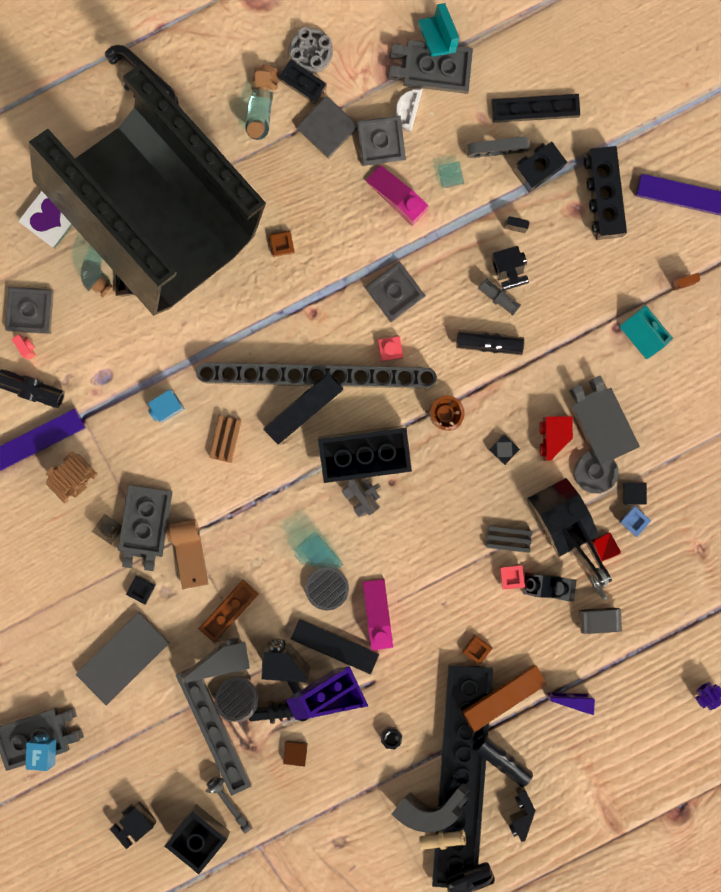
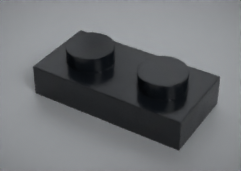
[278,59,327,104]

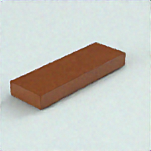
[198,579,259,643]

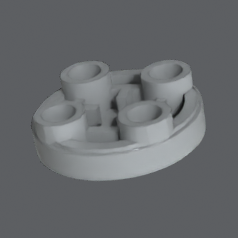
[289,27,333,73]

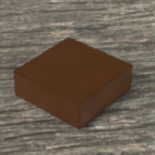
[283,741,308,767]

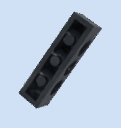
[584,146,627,240]

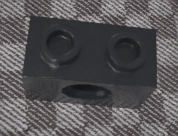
[514,141,567,193]

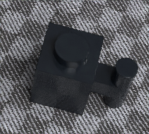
[492,246,529,291]
[109,802,157,849]

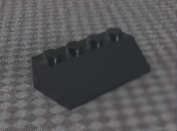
[318,425,412,483]

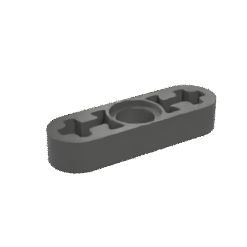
[466,137,530,158]

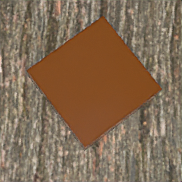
[269,231,295,257]
[672,273,701,290]
[462,634,493,666]

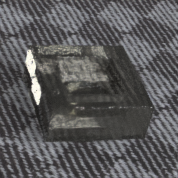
[92,514,122,545]

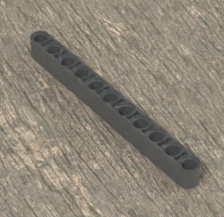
[196,363,437,389]

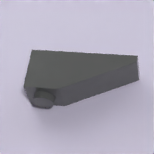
[180,638,250,683]

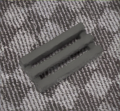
[486,526,533,553]

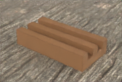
[210,416,242,463]

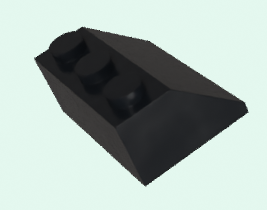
[261,639,310,683]

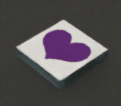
[18,191,73,249]

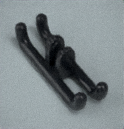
[105,45,179,105]

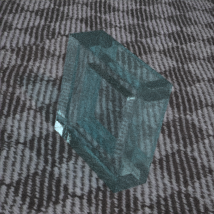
[438,161,464,189]

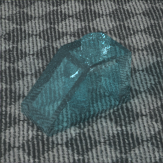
[294,531,344,568]

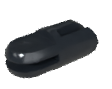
[446,862,495,892]

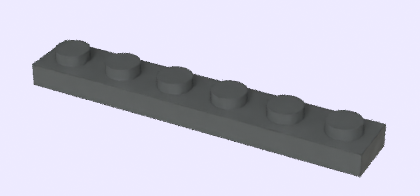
[176,667,252,796]

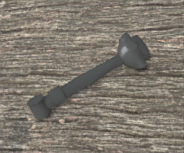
[205,776,253,834]

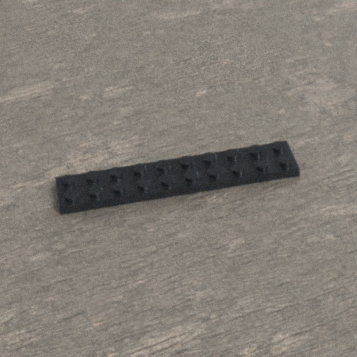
[432,664,493,888]

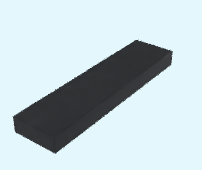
[491,94,580,123]
[263,372,343,445]
[291,618,380,675]

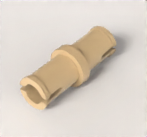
[419,830,466,850]

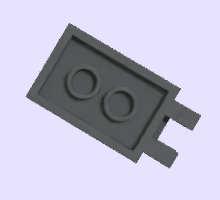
[388,40,473,94]
[569,376,640,466]
[118,485,173,571]
[0,708,84,771]

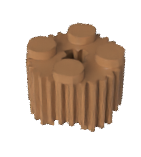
[46,452,98,504]

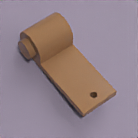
[166,519,209,589]

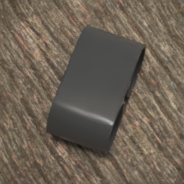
[579,608,622,634]

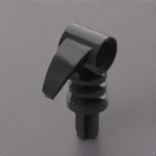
[249,681,309,724]

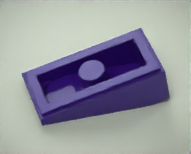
[547,692,595,715]

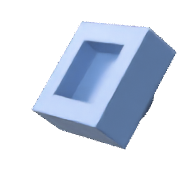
[619,506,651,537]

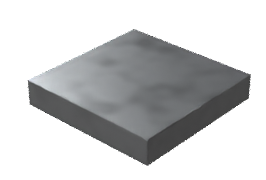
[297,96,358,159]
[357,115,406,166]
[365,261,426,323]
[5,287,54,334]

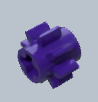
[695,682,721,710]

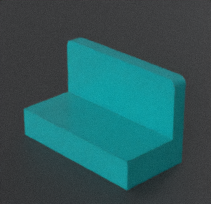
[418,3,460,57]
[620,305,673,359]

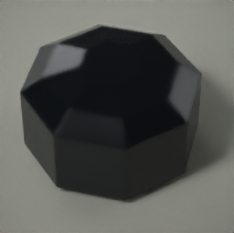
[381,727,402,750]

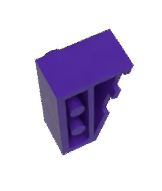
[286,666,368,720]

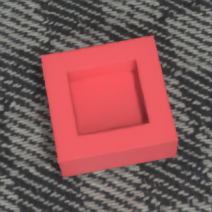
[11,334,36,359]
[378,336,403,362]
[500,565,525,590]

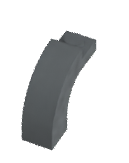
[391,783,470,832]

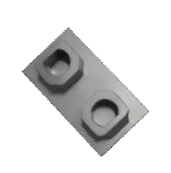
[342,478,381,517]

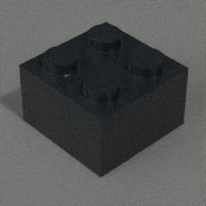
[164,804,230,874]

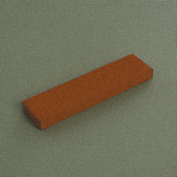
[462,665,547,732]

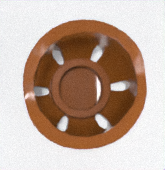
[429,395,465,431]

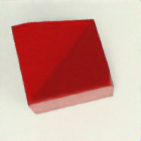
[591,532,621,562]

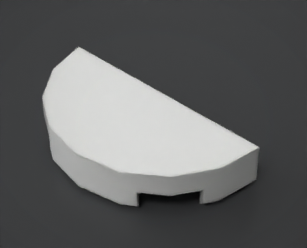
[395,89,423,133]

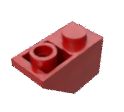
[539,416,573,461]

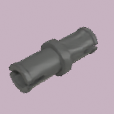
[478,278,521,316]

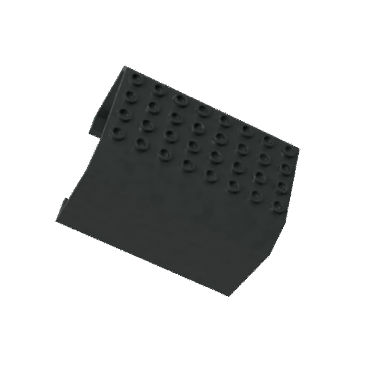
[29,64,266,316]

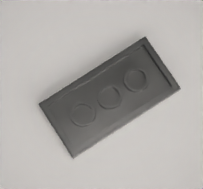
[75,612,170,706]

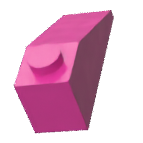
[365,165,429,226]
[363,579,394,651]

